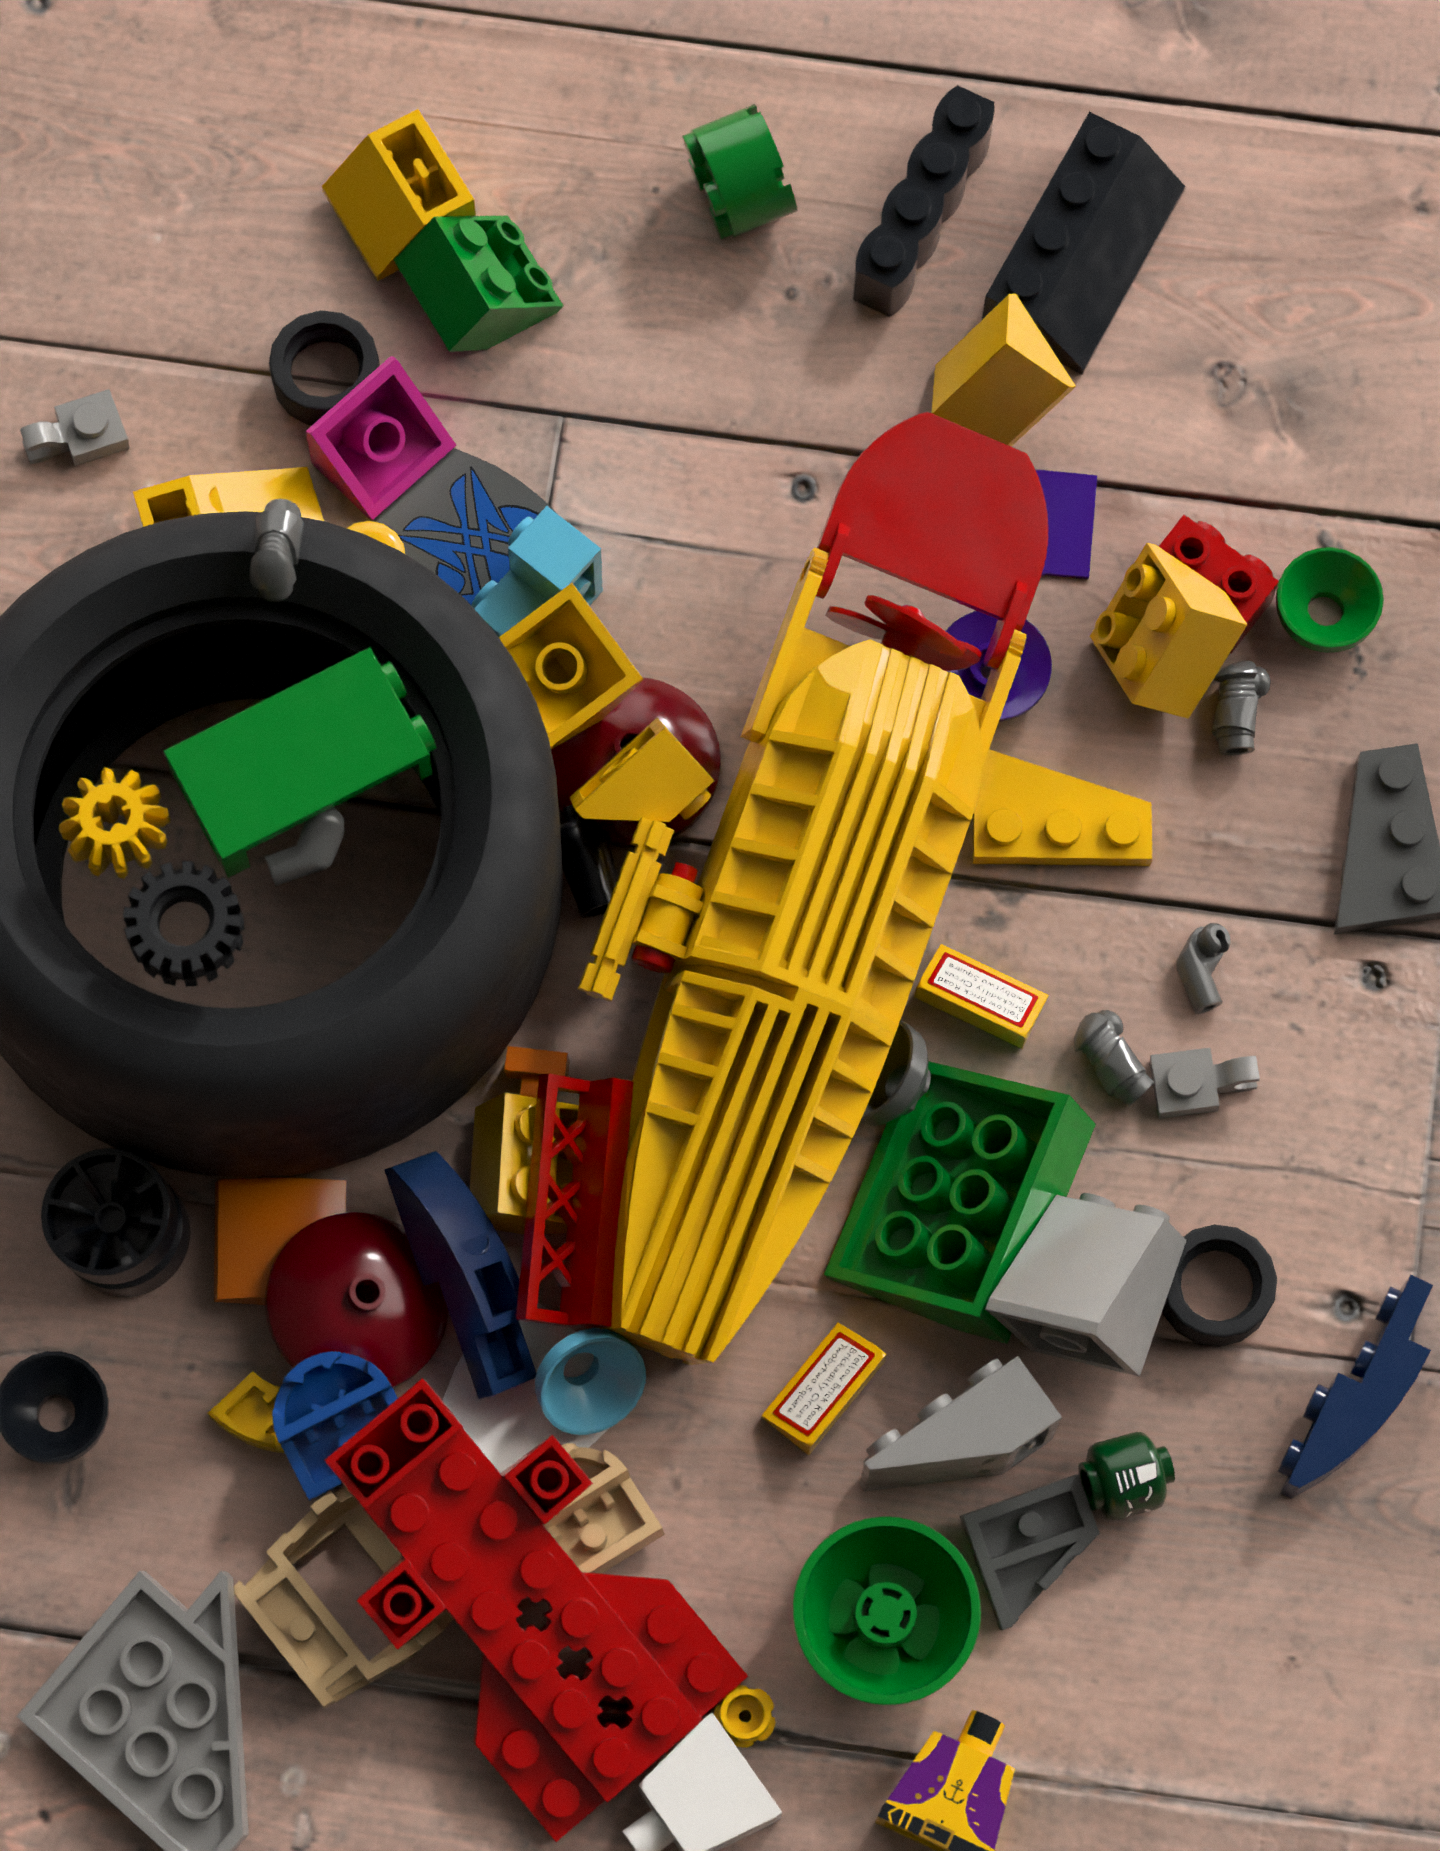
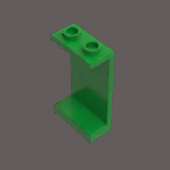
[164,647,436,878]

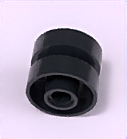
[41,1148,191,1297]

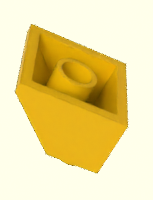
[570,718,714,822]

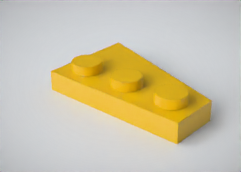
[972,749,1153,866]

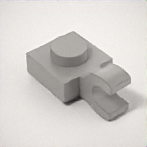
[20,389,129,466]
[1150,1048,1260,1119]

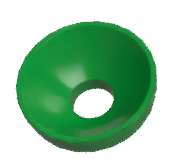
[1276,547,1384,653]

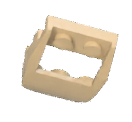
[234,1486,453,1709]

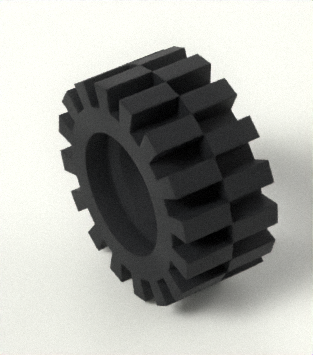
[123,861,245,987]

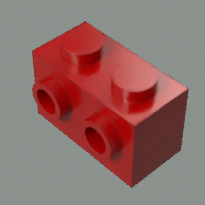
[1158,515,1279,654]

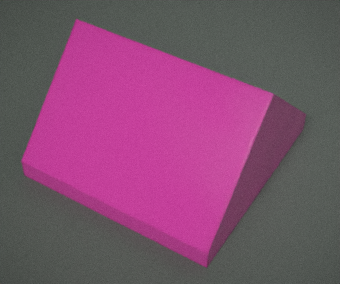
[305,356,456,520]

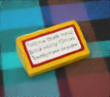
[915,944,1049,1049]
[761,1322,887,1455]

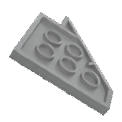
[17,1571,249,1851]

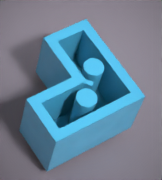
[472,506,603,637]

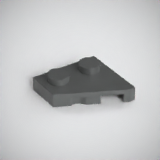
[960,1474,1100,1630]

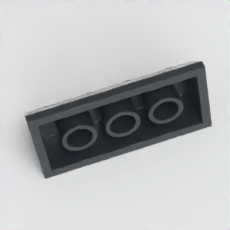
[982,111,1185,375]

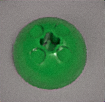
[793,1517,981,1705]

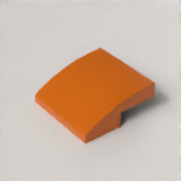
[214,1178,346,1305]

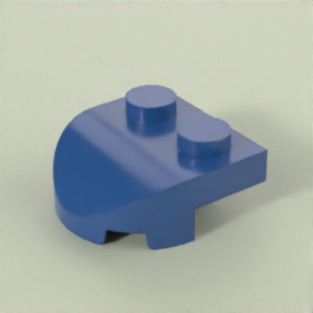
[272,1352,398,1501]

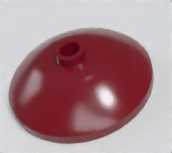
[551,677,721,847]
[265,1212,448,1388]

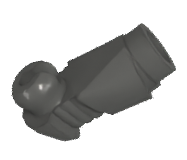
[249,499,304,602]
[1211,661,1271,755]
[1074,1010,1155,1107]

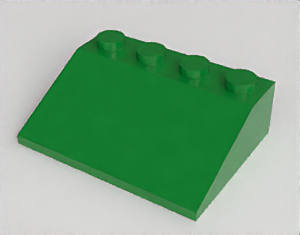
[824,1061,1096,1344]

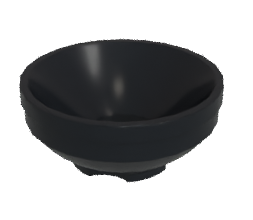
[0,1351,109,1465]

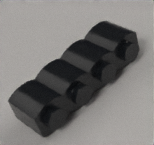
[853,85,995,317]

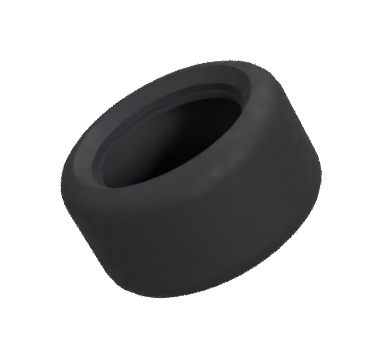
[0,511,563,1179]

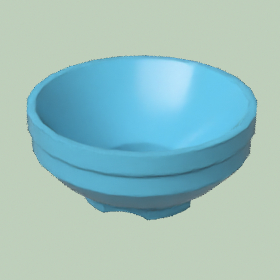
[535,1328,646,1435]

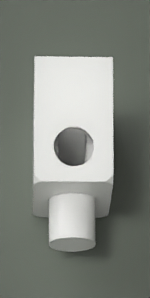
[622,1713,782,1851]

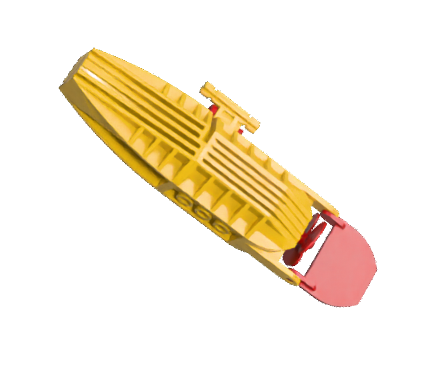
[578,412,1049,1365]

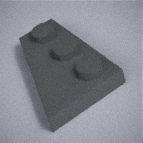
[1334,743,1440,935]

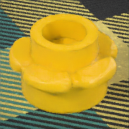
[714,1685,776,1748]

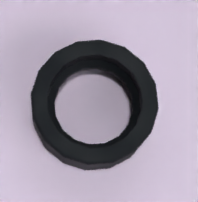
[269,310,380,426]
[1162,1224,1277,1347]

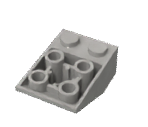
[859,1356,1062,1491]

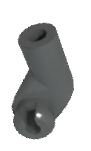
[265,807,345,886]
[1176,923,1231,1014]

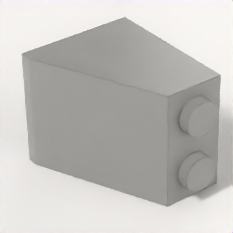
[986,1193,1186,1377]

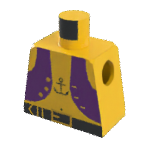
[875,1710,1015,1851]

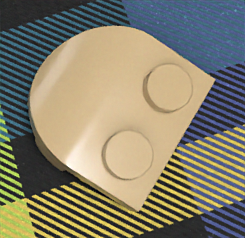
[544,1443,665,1573]

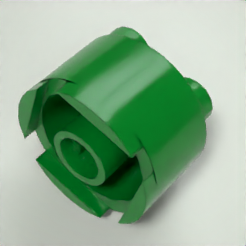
[682,104,798,239]

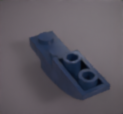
[384,1151,537,1399]
[1277,1275,1433,1499]

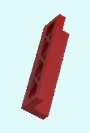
[516,1073,634,1329]

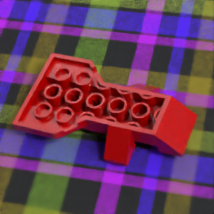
[324,1378,749,1842]

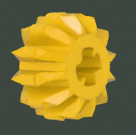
[59,767,170,879]

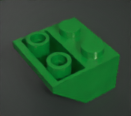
[394,215,564,352]

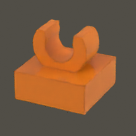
[504,1046,570,1098]

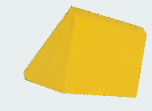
[931,294,1076,447]
[499,583,644,749]

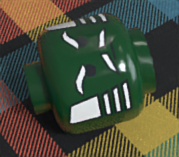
[1078,1432,1175,1520]

